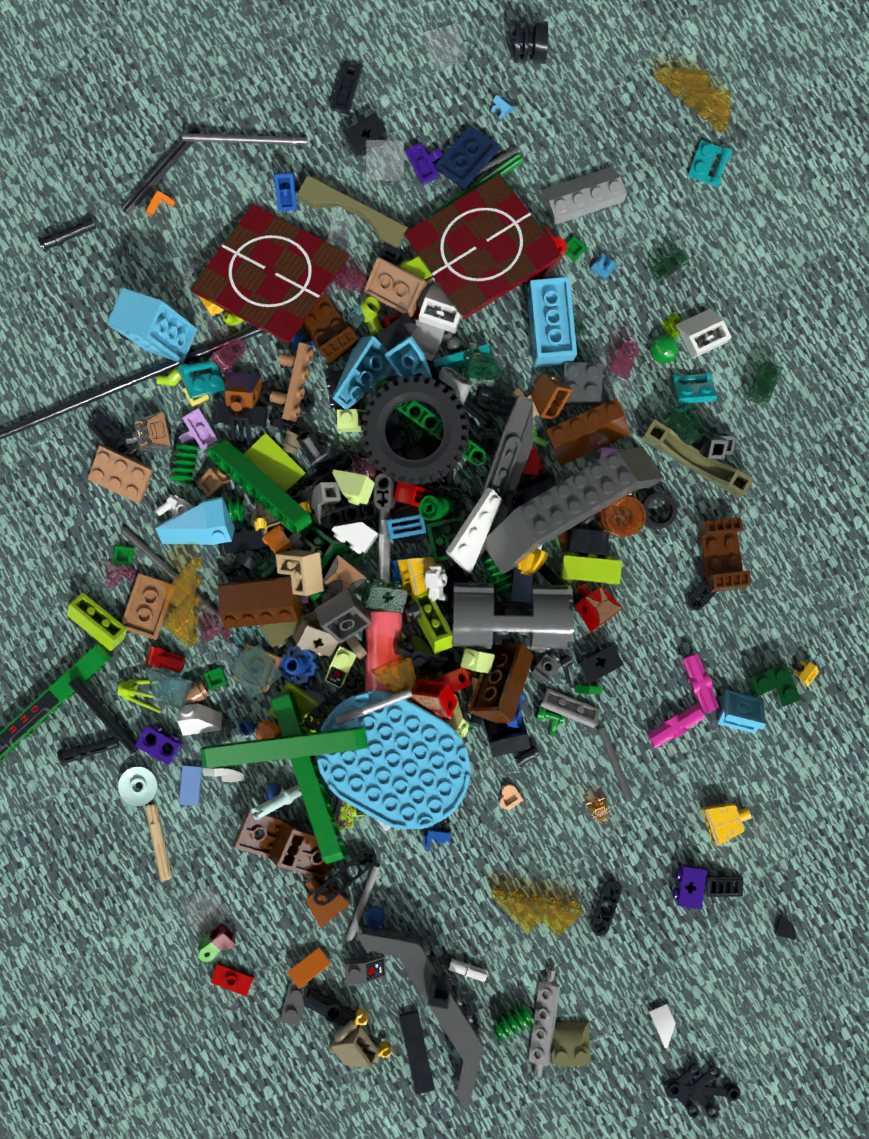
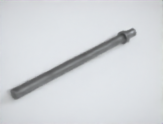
[182,133,307,147]
[121,527,218,617]

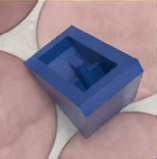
[274,172,297,211]

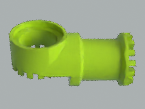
[360,297,384,337]

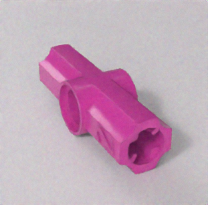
[681,653,719,713]
[646,704,705,748]

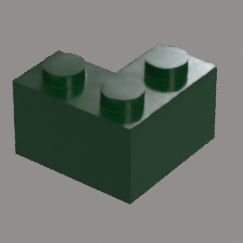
[426,516,467,562]
[299,523,347,577]
[745,663,801,707]

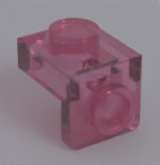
[335,269,367,293]
[103,567,136,590]
[199,624,232,643]

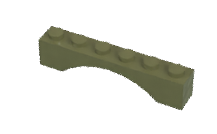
[297,175,408,249]
[641,419,754,498]
[260,565,371,648]

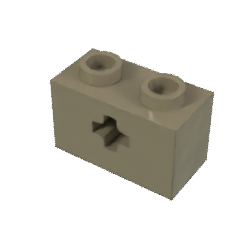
[293,617,339,657]

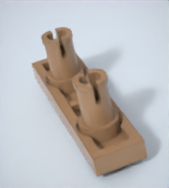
[270,342,313,422]

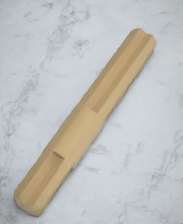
[145,804,172,881]

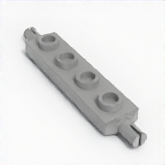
[529,968,560,1078]

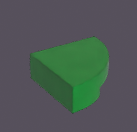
[575,685,602,694]

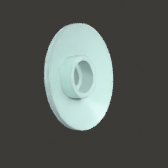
[118,767,158,806]

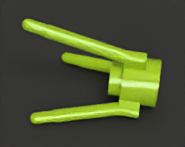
[118,679,161,714]

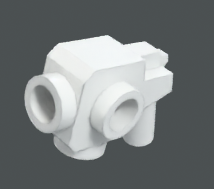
[155,494,194,517]
[424,565,448,601]

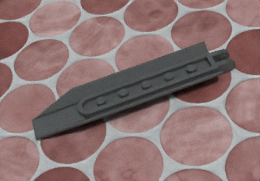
[476,396,533,563]

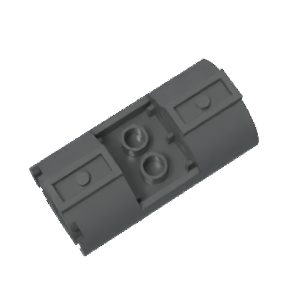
[452,583,574,653]

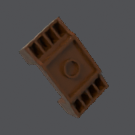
[301,292,359,365]
[698,517,751,593]

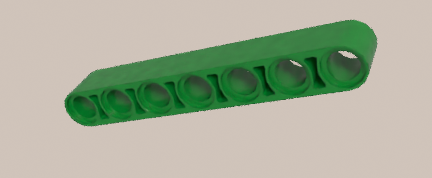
[375,380,487,466]
[207,438,312,534]

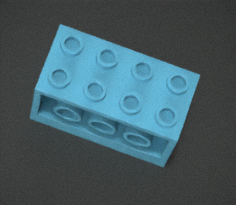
[527,277,577,368]
[107,287,198,364]

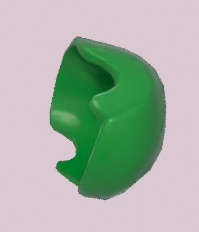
[649,334,679,364]

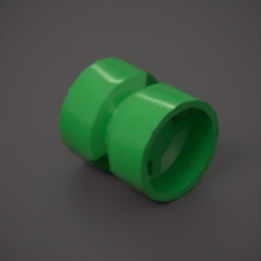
[419,495,455,521]

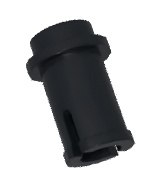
[514,745,540,767]

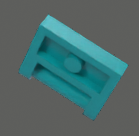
[687,140,733,187]
[178,358,225,399]
[672,371,717,404]

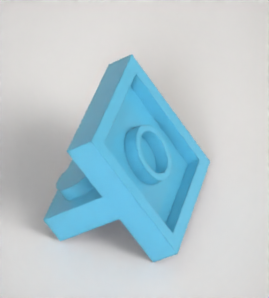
[718,690,766,734]

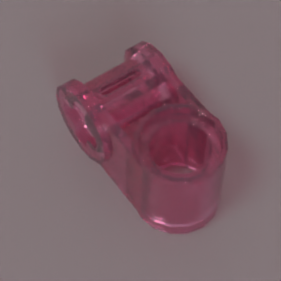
[209,339,246,375]
[609,340,639,379]

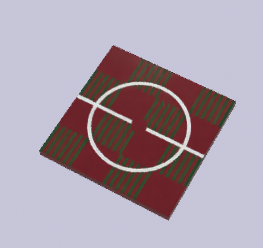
[404,174,562,320]
[190,204,350,344]

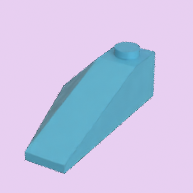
[332,336,394,410]
[384,336,438,414]
[155,497,235,545]

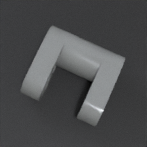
[438,367,472,405]

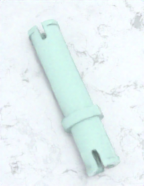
[251,784,302,820]

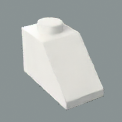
[178,703,222,735]

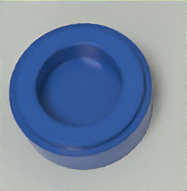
[365,906,385,927]

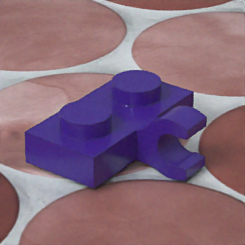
[405,142,443,186]

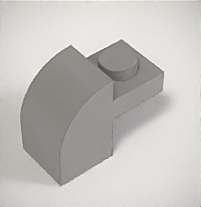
[311,482,341,526]

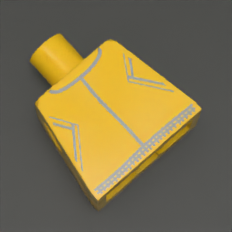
[397,557,444,596]
[701,803,751,846]

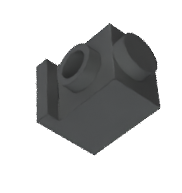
[531,653,562,684]

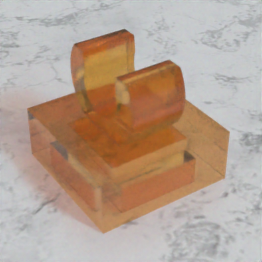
[586,798,611,824]

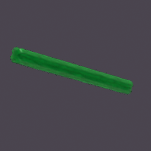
[428,153,523,218]

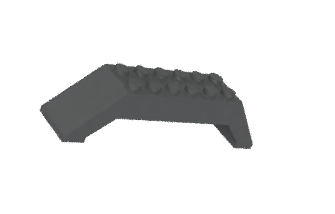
[483,448,664,575]
[357,925,484,1109]

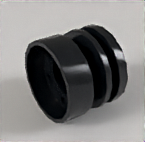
[511,20,548,64]

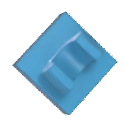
[491,95,516,119]
[590,253,617,281]

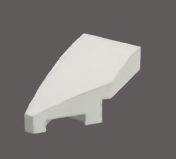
[203,768,245,782]
[649,1004,676,1048]

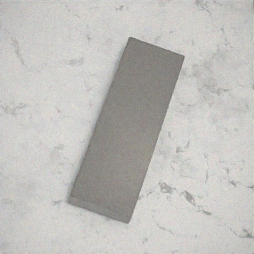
[540,688,600,728]

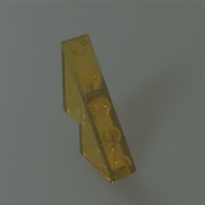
[655,67,731,132]
[162,554,202,648]
[371,658,431,706]
[490,888,585,938]

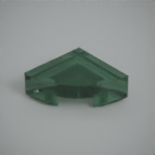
[574,318,588,337]

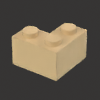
[276,550,324,596]

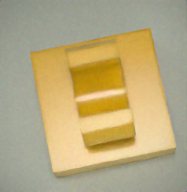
[794,661,819,687]

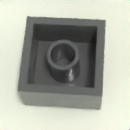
[563,362,603,406]
[314,589,373,644]

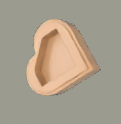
[500,784,523,809]

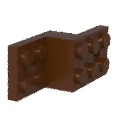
[232,808,334,880]

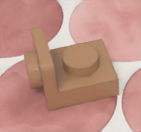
[197,466,231,497]

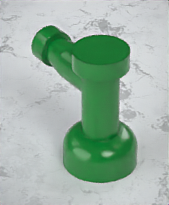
[535,705,565,736]

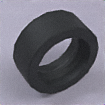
[639,492,678,529]

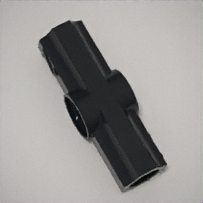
[304,989,364,1027]

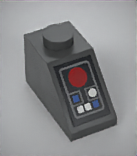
[345,956,386,985]

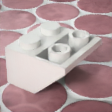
[419,285,461,333]
[676,309,732,359]
[332,522,379,554]

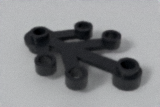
[664,1063,741,1119]

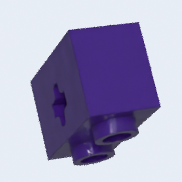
[672,863,707,910]

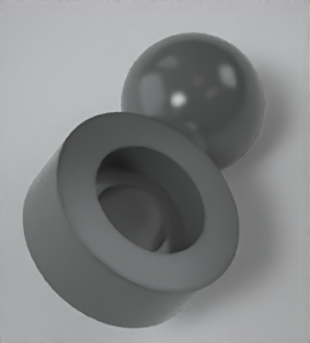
[442,331,462,352]
[472,431,501,458]

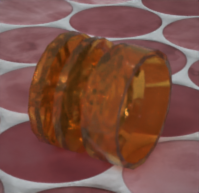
[600,496,646,538]

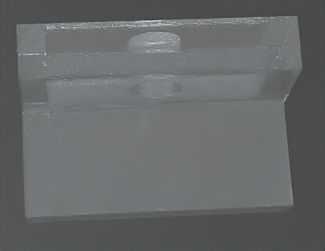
[327,206,358,252]

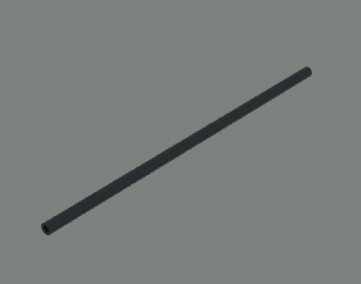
[0,326,262,440]

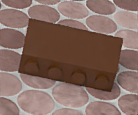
[545,398,630,466]
[218,576,303,629]
[468,643,534,723]

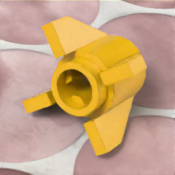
[517,549,548,576]

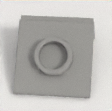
[411,319,445,361]

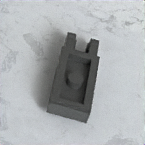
[280,981,309,1026]

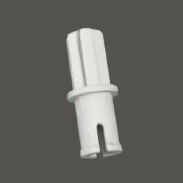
[448,958,488,982]

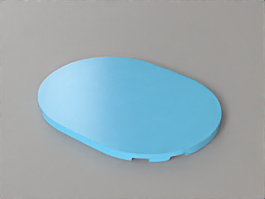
[317,691,470,830]

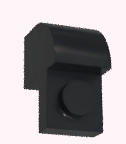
[699,432,737,459]

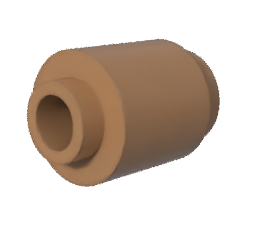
[179,681,210,705]

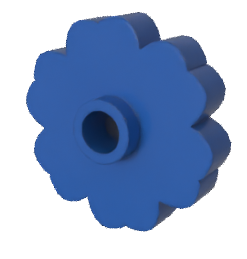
[280,645,319,685]

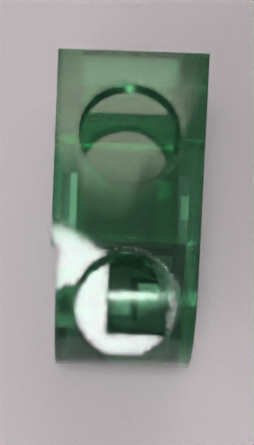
[650,247,689,283]

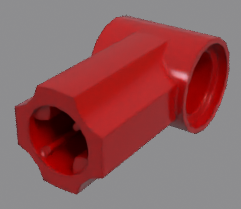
[144,645,186,673]

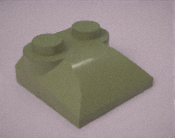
[550,1021,591,1067]

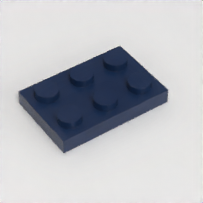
[435,125,500,189]

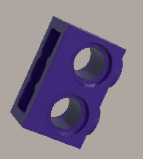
[135,724,184,765]

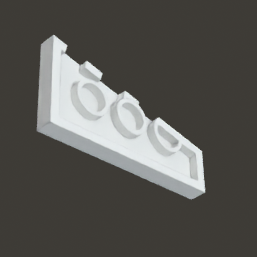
[446,487,502,573]

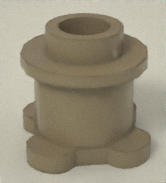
[281,430,299,454]

